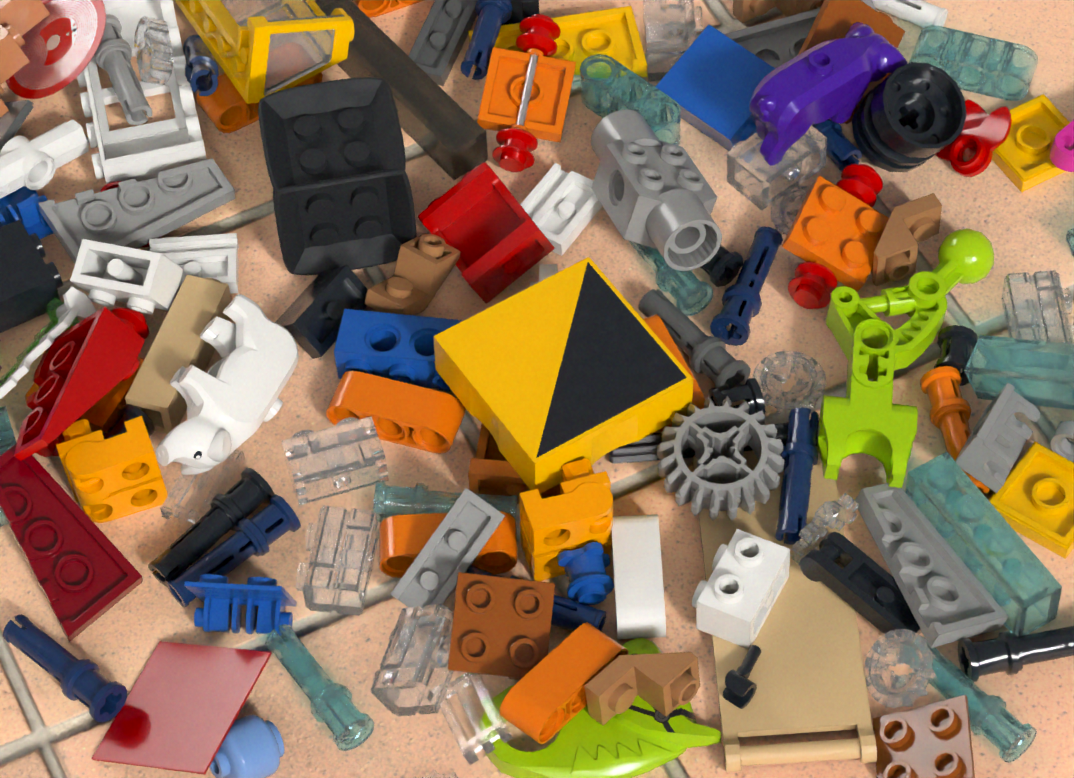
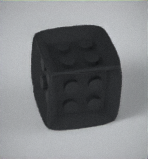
[258,77,417,275]

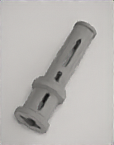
[95,14,152,125]

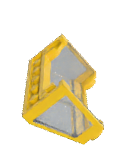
[174,0,355,104]

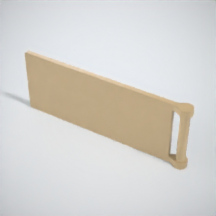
[693,446,877,772]

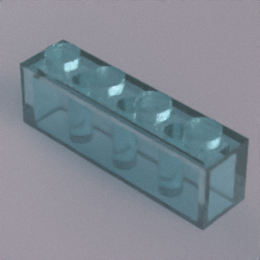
[905,452,1062,636]

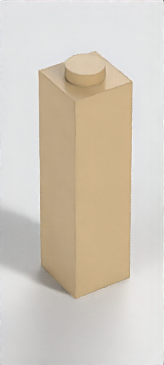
[125,275,232,434]

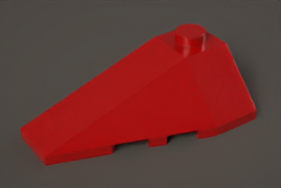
[14,307,145,461]

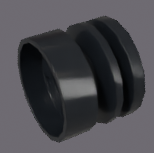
[852,62,967,172]

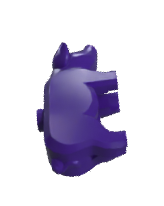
[749,22,908,166]

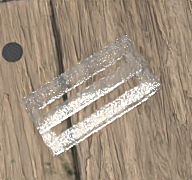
[160,449,245,526]
[434,672,513,765]

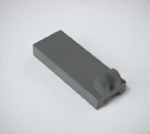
[403,0,477,86]

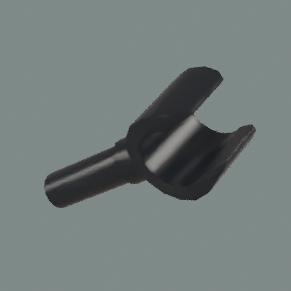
[723,645,762,709]

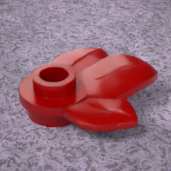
[936,99,1012,177]

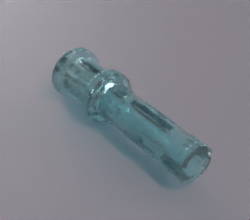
[614,225,713,316]
[373,480,517,523]
[265,624,374,751]
[904,638,1037,763]

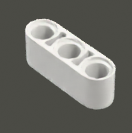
[611,514,666,640]

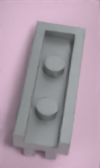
[391,488,505,622]

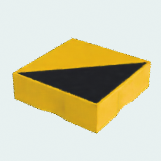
[433,257,693,494]

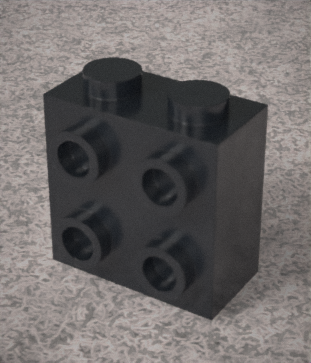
[0,220,63,333]

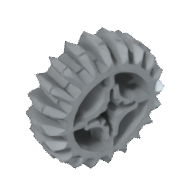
[657,396,784,521]

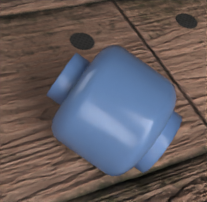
[209,714,284,778]

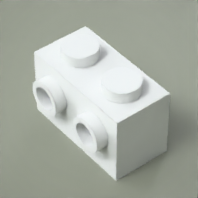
[70,239,184,314]
[692,529,790,649]

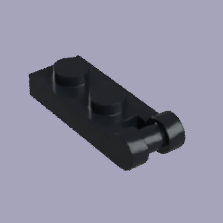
[800,532,922,650]

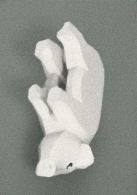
[155,294,299,475]

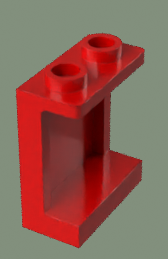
[418,162,555,304]

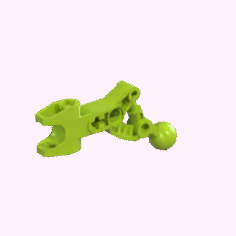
[817,228,994,488]

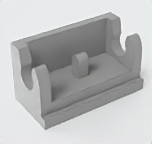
[954,382,1040,493]

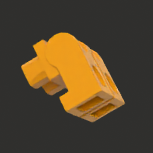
[56,416,170,523]
[519,459,613,582]

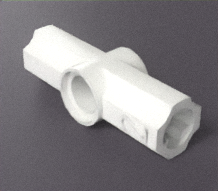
[0,119,89,199]

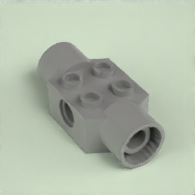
[591,109,722,271]

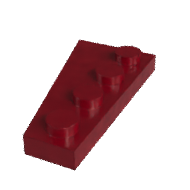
[0,443,143,642]

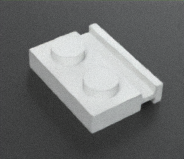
[520,163,602,256]
[149,233,239,295]

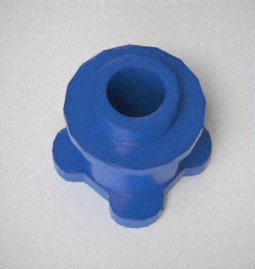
[557,542,614,606]

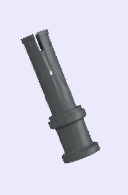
[638,289,750,391]

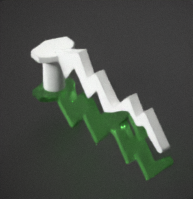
[0,287,97,399]

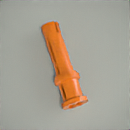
[920,366,990,501]

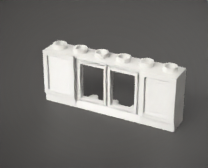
[77,0,207,184]

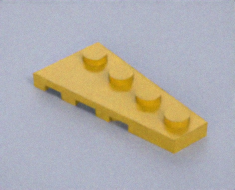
[468,6,648,77]

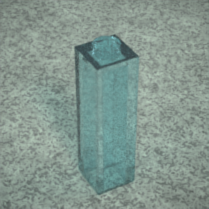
[964,335,1074,410]

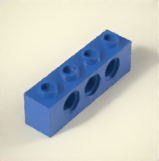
[334,309,464,392]

